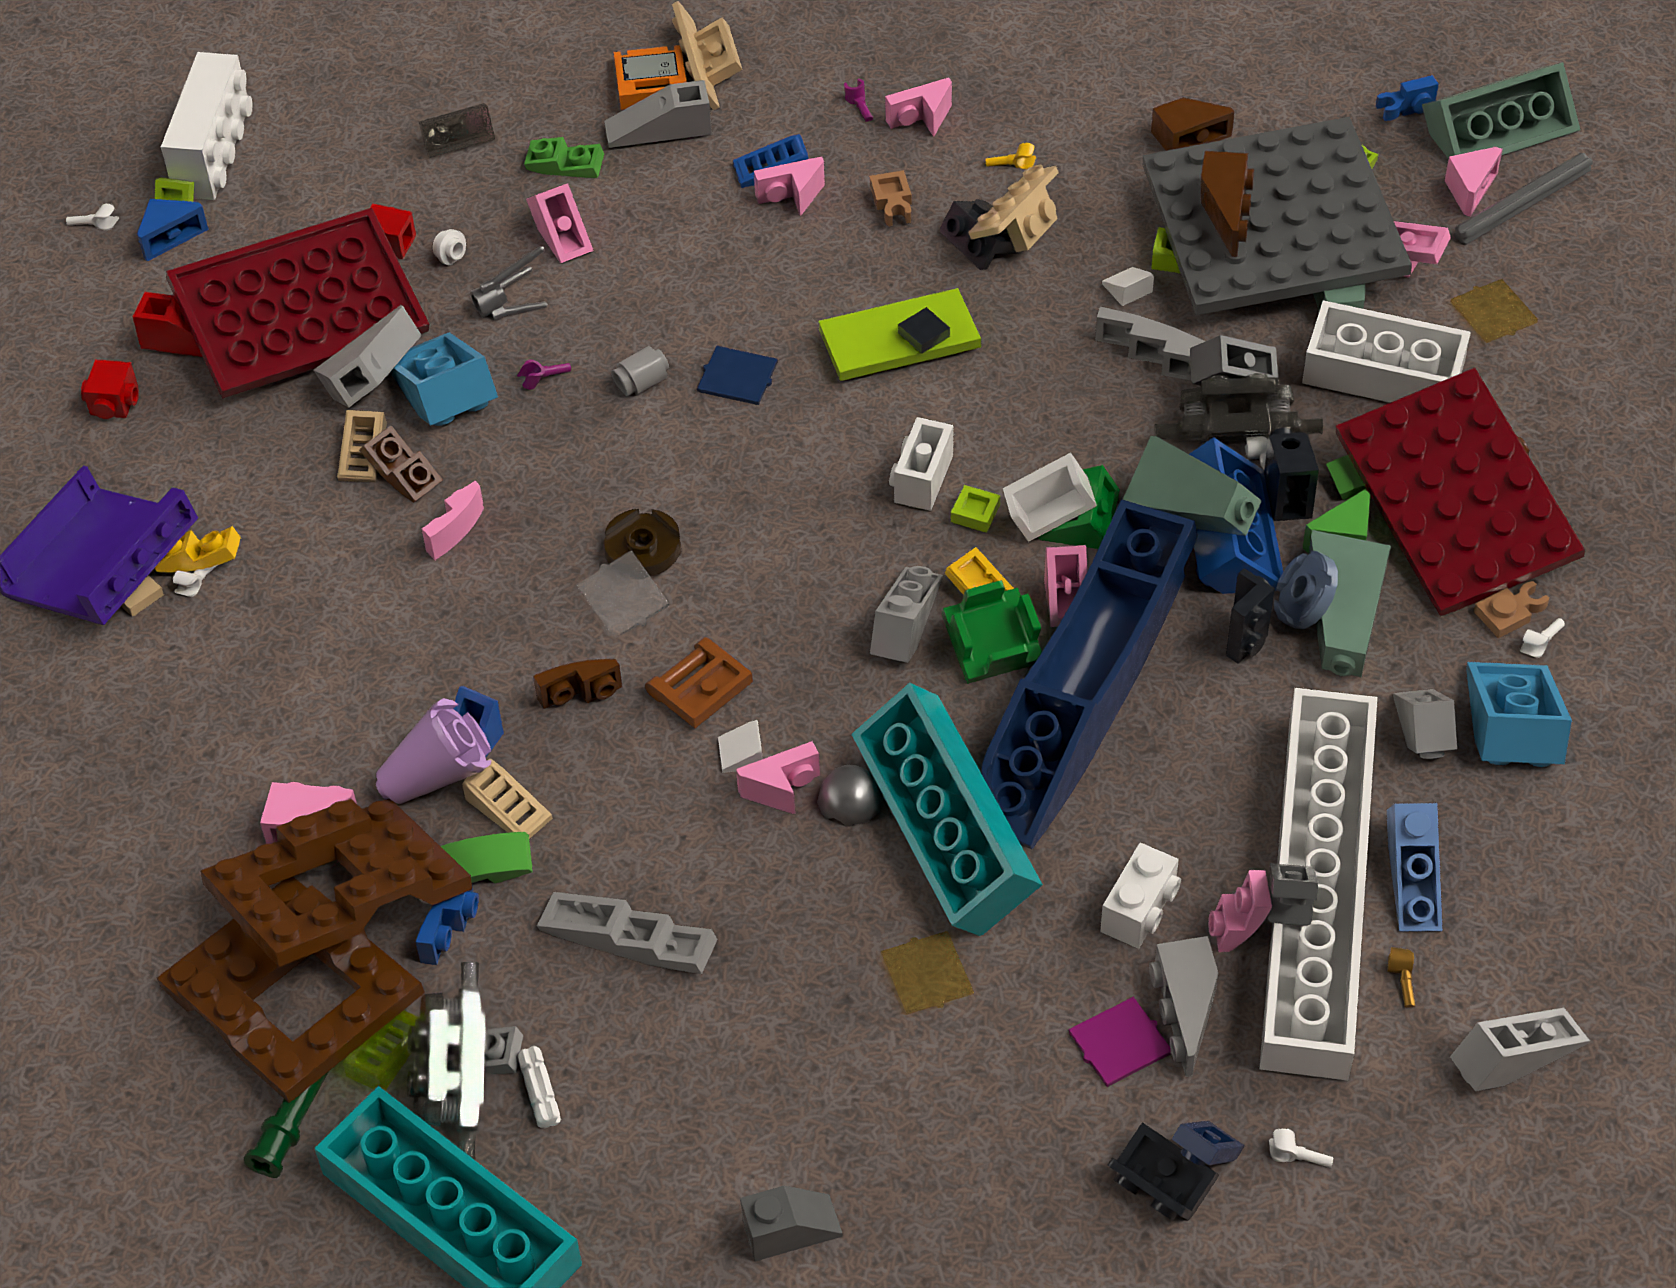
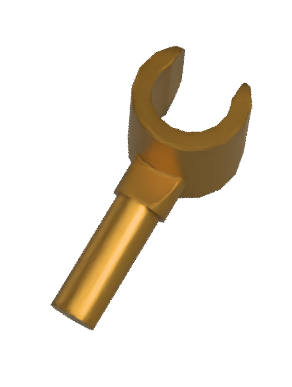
[1387,947,1415,1008]

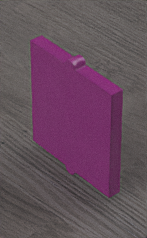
[1069,996,1171,1087]

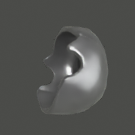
[817,765,884,826]

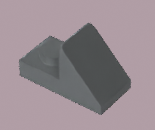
[1268,863,1318,926]

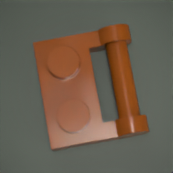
[645,637,753,729]

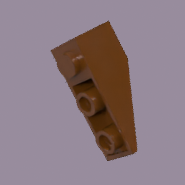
[1201,151,1255,257]

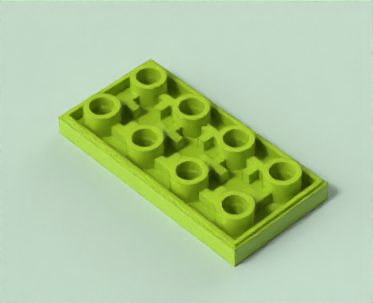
[819,288,981,381]

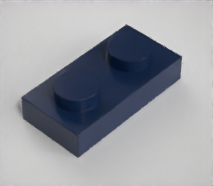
[1172,1121,1245,1167]

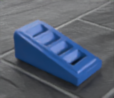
[733,134,808,188]

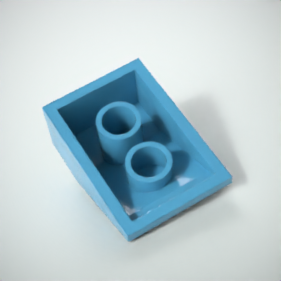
[390,332,498,426]
[1466,662,1572,767]

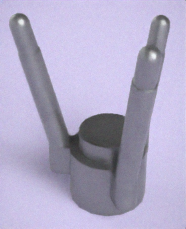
[470,246,547,320]

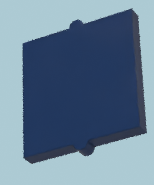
[697,346,778,405]

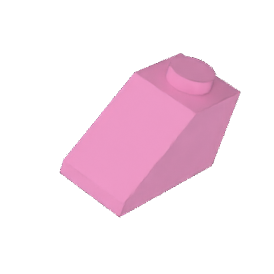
[526,183,593,263]

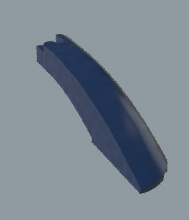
[981,499,1198,849]

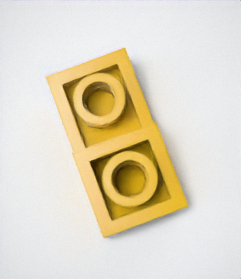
[155,526,241,572]

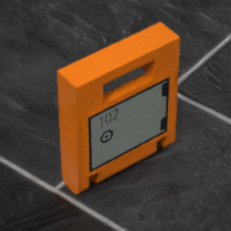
[614,45,687,110]

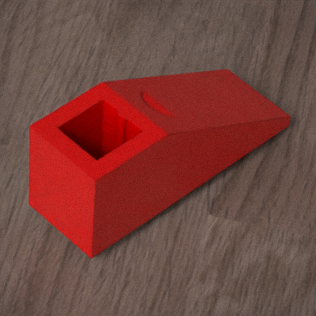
[132,292,202,357]

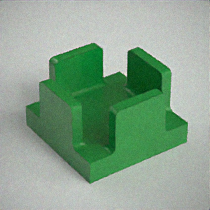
[941,580,1042,684]

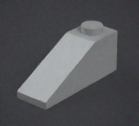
[1450,1007,1590,1091]

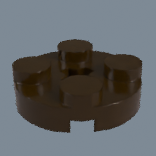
[604,509,682,580]

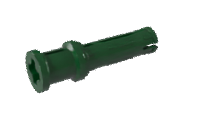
[244,1071,329,1178]

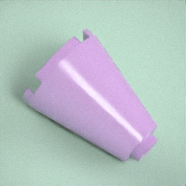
[376,698,492,804]

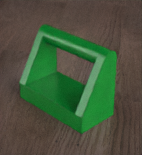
[1038,465,1120,549]

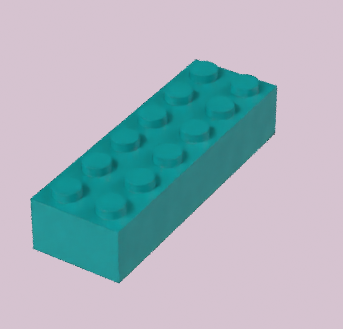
[851,683,1043,936]
[314,1086,582,1288]

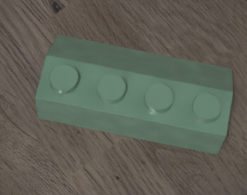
[1422,62,1580,159]

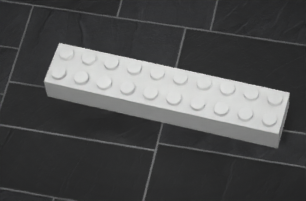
[1259,688,1377,1081]

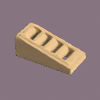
[337,410,387,482]
[462,759,553,839]

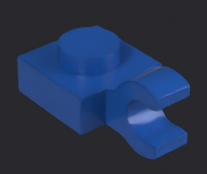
[1376,75,1439,121]

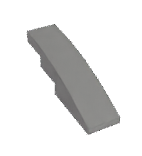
[1095,307,1205,381]
[537,892,718,974]

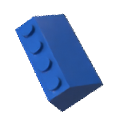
[1189,437,1283,594]

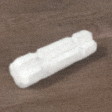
[518,1046,561,1129]

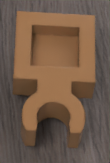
[869,170,912,226]
[1474,581,1549,638]

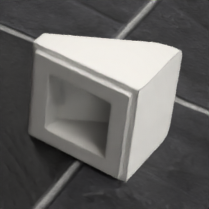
[1102,267,1154,306]
[718,720,762,773]

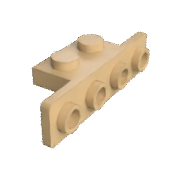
[672,1,743,110]
[968,165,1059,252]

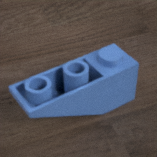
[1387,803,1442,931]

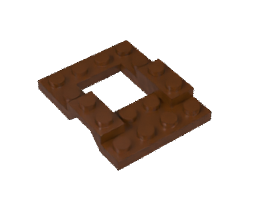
[201,798,472,967]
[157,877,425,1103]

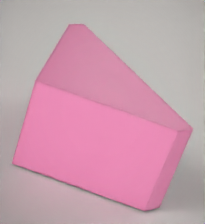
[1445,147,1503,217]
[1044,545,1087,627]

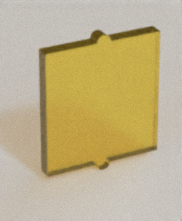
[1451,279,1538,343]
[881,931,974,1015]

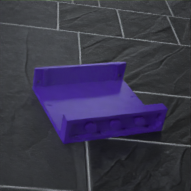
[0,465,198,625]

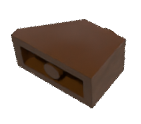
[1151,97,1235,151]

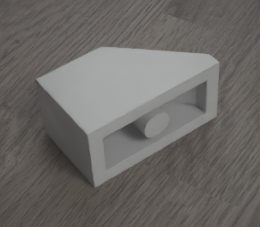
[1393,689,1457,759]

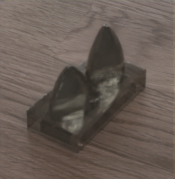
[419,103,495,158]

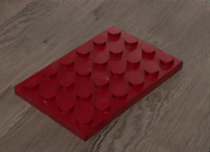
[166,208,430,399]
[1335,368,1585,616]

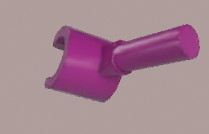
[844,79,873,122]
[517,359,571,390]

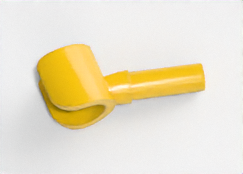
[986,143,1036,169]

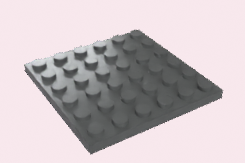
[1143,117,1412,315]

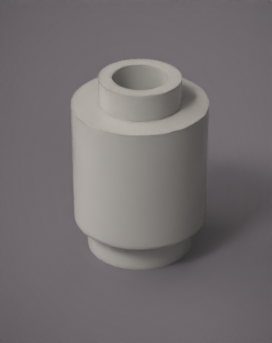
[611,346,669,397]

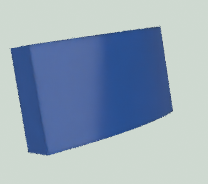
[416,888,479,965]

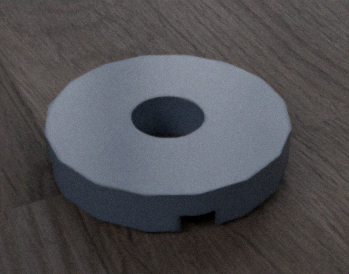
[1274,551,1338,629]

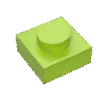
[155,178,194,202]
[951,485,1001,533]

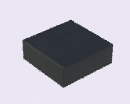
[898,307,950,354]

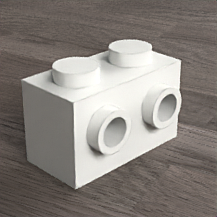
[889,417,953,511]
[1100,843,1181,949]

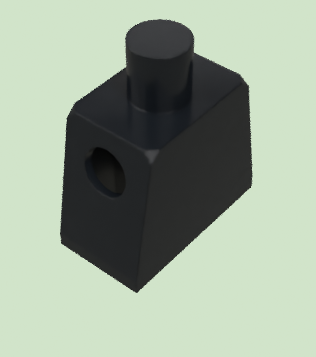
[1264,427,1319,521]

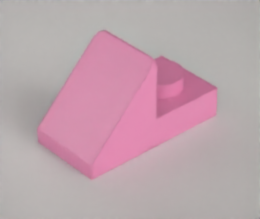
[885,78,952,137]
[754,156,825,215]
[1394,221,1451,278]
[736,741,820,814]

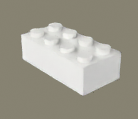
[161,52,252,200]
[1302,300,1471,403]

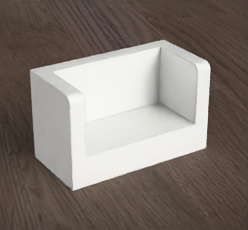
[1003,453,1097,542]

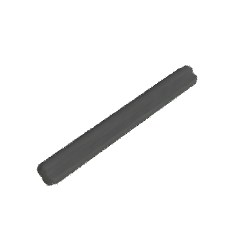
[1454,153,1593,245]

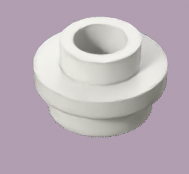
[433,229,466,265]

